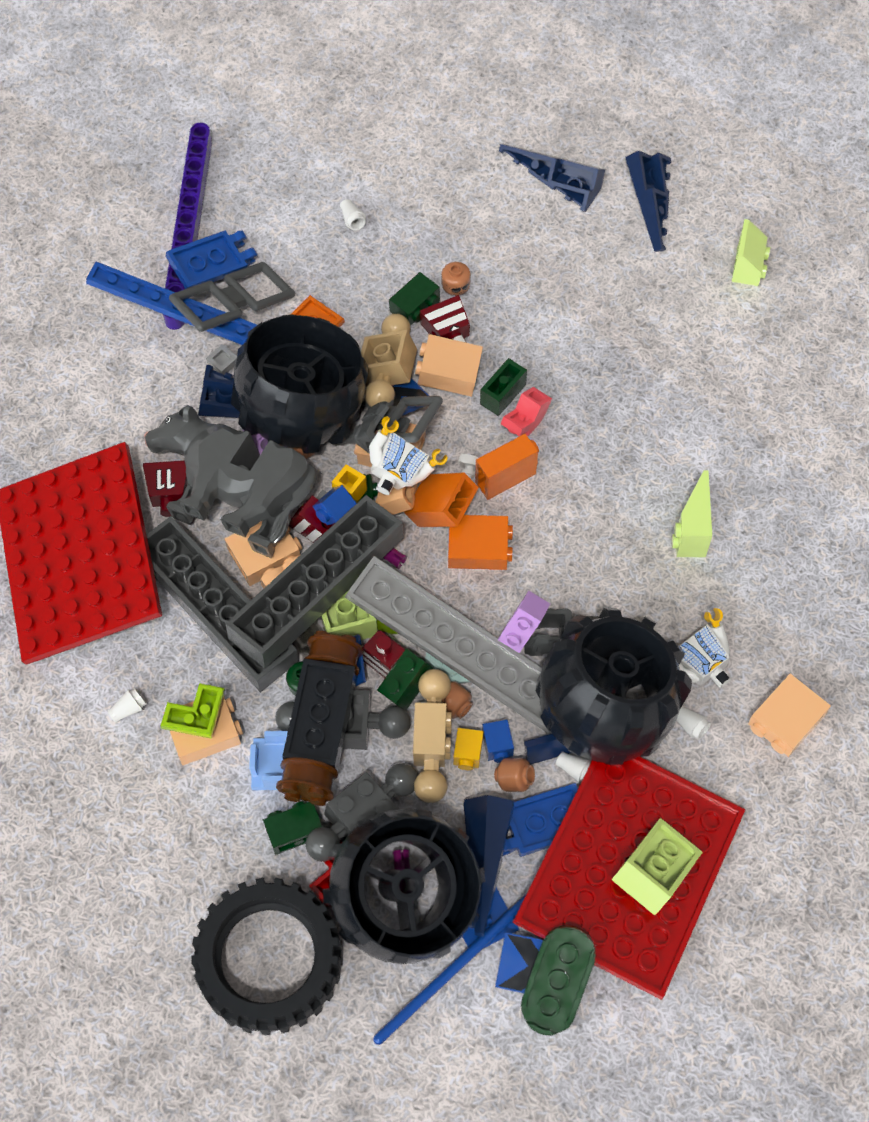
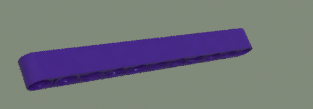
[163,122,212,330]

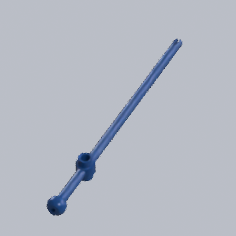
[373,893,527,1045]

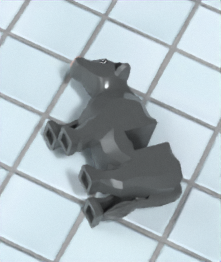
[144,405,317,558]

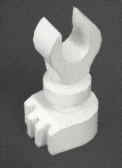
[458,454,478,480]

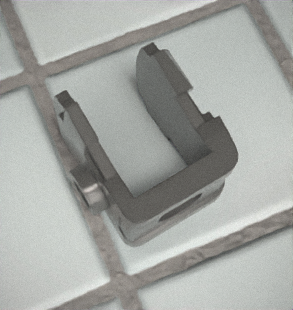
[352,401,410,454]
[524,608,572,656]

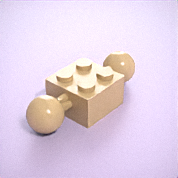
[361,314,417,407]
[413,669,452,803]

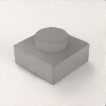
[206,344,237,375]

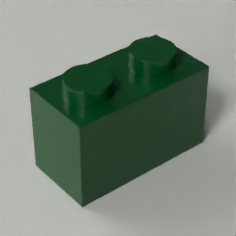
[389,272,440,326]
[480,358,527,416]
[377,648,435,711]
[263,801,322,855]

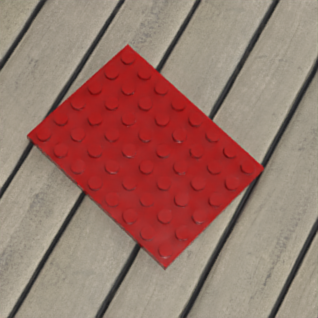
[0,442,163,664]
[513,756,746,1000]

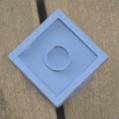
[249,731,288,790]

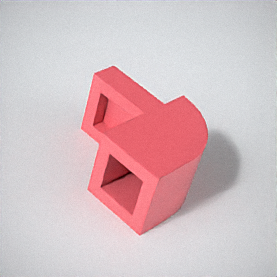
[501,387,552,436]

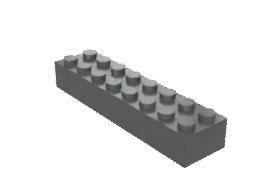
[226,495,403,668]
[146,516,299,693]

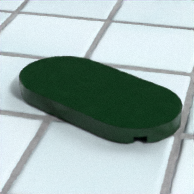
[521,926,596,1036]

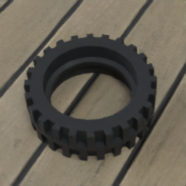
[191,878,343,1035]

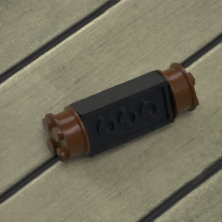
[276,631,363,806]

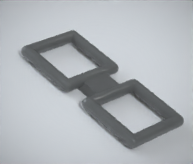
[169,262,295,332]
[343,396,443,443]

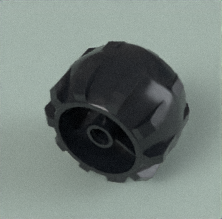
[231,314,368,454]
[535,608,692,765]
[322,808,485,964]

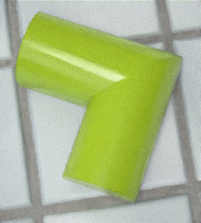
[160,683,225,739]

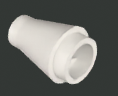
[340,199,366,231]
[107,688,147,723]
[676,706,711,740]
[556,752,592,783]

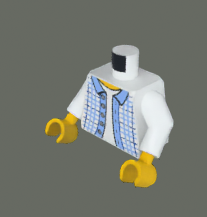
[369,416,448,495]
[679,608,731,688]

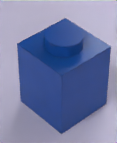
[312,485,357,525]
[482,719,514,763]

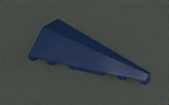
[499,144,606,212]
[625,150,671,252]
[198,364,240,418]
[463,795,514,937]

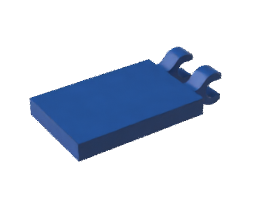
[166,230,258,289]
[503,783,578,857]

